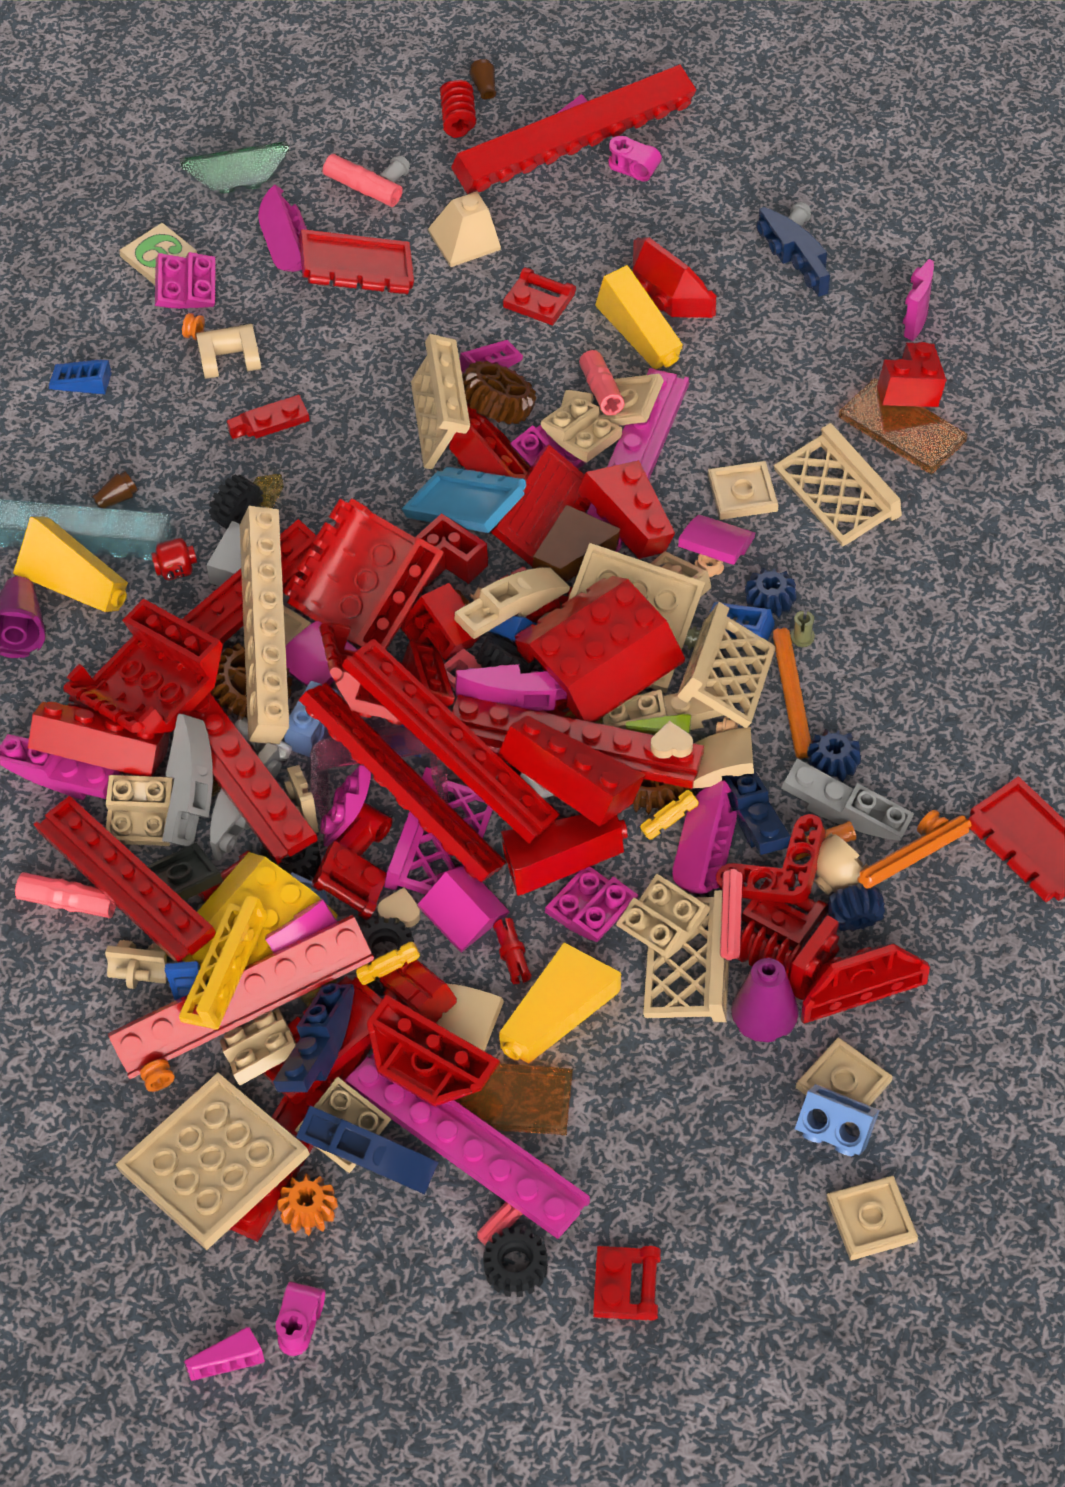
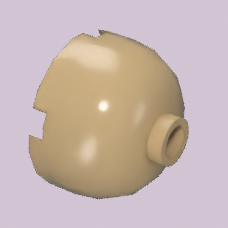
[814,833,869,895]

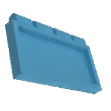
[402,466,526,533]

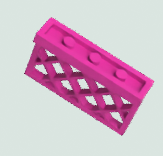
[384,767,493,895]

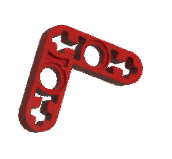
[716,814,826,904]

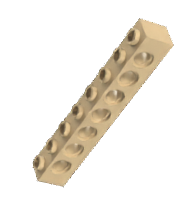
[240,506,289,744]

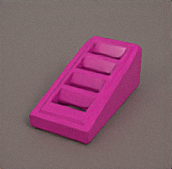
[459,340,523,375]
[184,1327,265,1381]

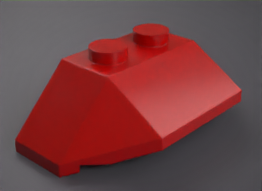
[633,237,716,318]
[449,404,531,479]
[801,944,930,1024]
[367,995,500,1107]

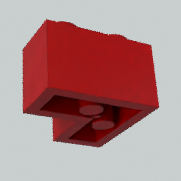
[877,342,947,407]
[415,513,488,587]
[400,583,480,661]

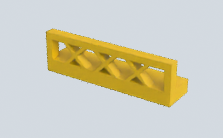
[179,895,268,1030]

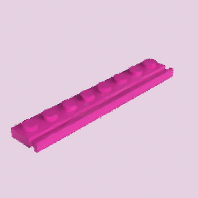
[587,368,689,553]
[345,1054,590,1239]

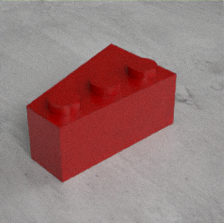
[577,460,675,559]

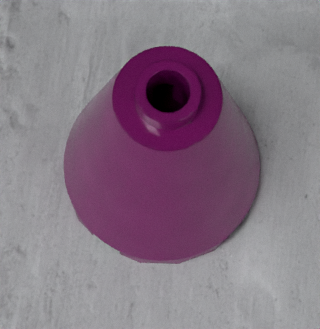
[0,576,46,658]
[731,958,799,1042]

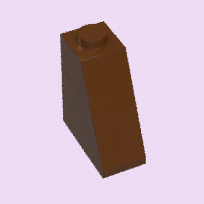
[532,505,620,582]

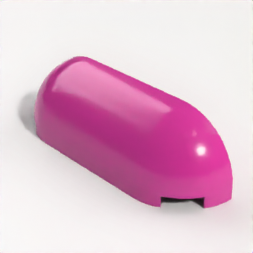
[258,184,307,272]
[672,780,737,894]

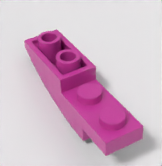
[455,664,567,711]
[0,734,121,800]

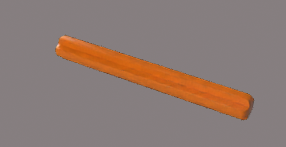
[773,627,812,759]
[857,815,972,889]

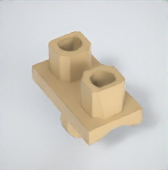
[105,940,167,989]

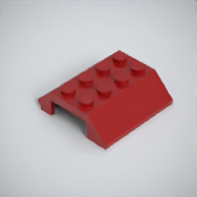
[283,498,445,649]
[514,576,685,723]
[63,598,223,734]
[319,622,455,725]

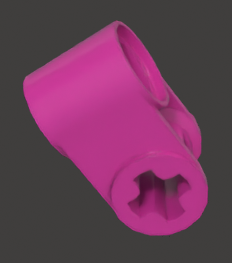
[608,136,662,182]
[275,1281,325,1356]

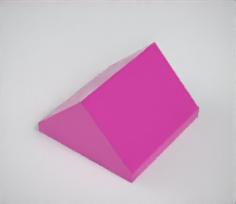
[417,866,510,953]

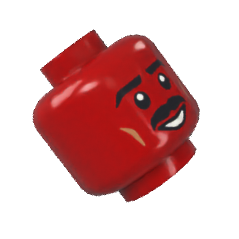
[151,538,198,581]

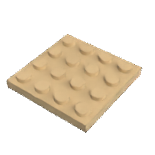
[568,543,705,693]
[115,1073,310,1250]

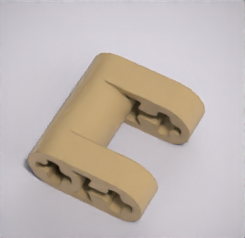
[196,324,261,379]

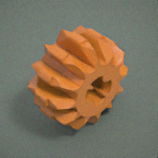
[277,1173,338,1236]

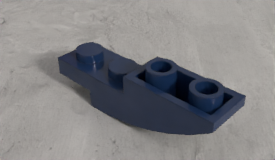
[756,207,830,297]
[722,770,791,855]
[273,983,354,1092]
[296,1106,439,1195]

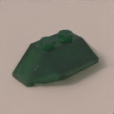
[179,141,289,193]

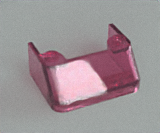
[310,724,448,817]

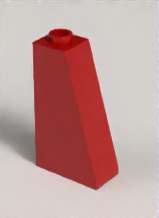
[501,815,628,896]

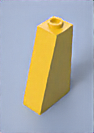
[595,265,683,369]
[13,517,128,612]
[499,943,621,1064]

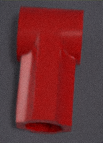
[335,802,392,856]

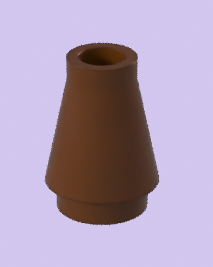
[469,59,496,100]
[92,471,138,511]

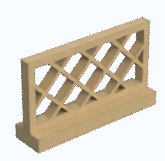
[411,334,470,469]
[774,423,902,547]
[677,602,776,728]
[643,890,729,1022]

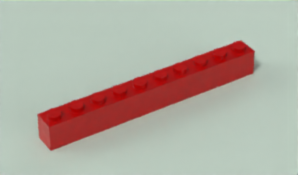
[451,64,696,194]

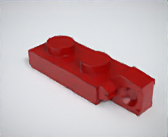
[227,395,310,439]

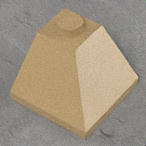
[428,191,501,267]

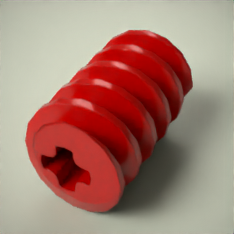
[440,80,476,138]
[738,920,802,979]

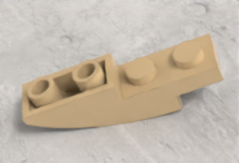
[454,568,570,639]
[603,685,729,730]

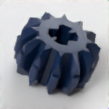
[745,567,797,618]
[807,728,861,782]
[828,883,885,932]

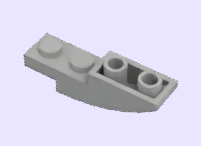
[162,714,213,847]
[210,742,282,861]
[781,759,914,841]

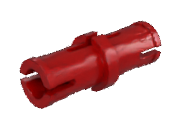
[493,918,532,984]

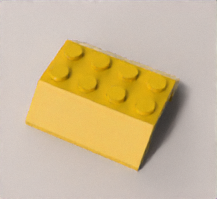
[166,852,338,1011]

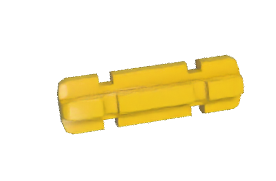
[640,790,699,840]
[356,942,420,985]

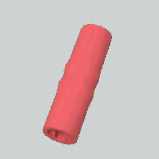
[323,154,403,207]
[579,350,624,415]
[15,872,116,918]

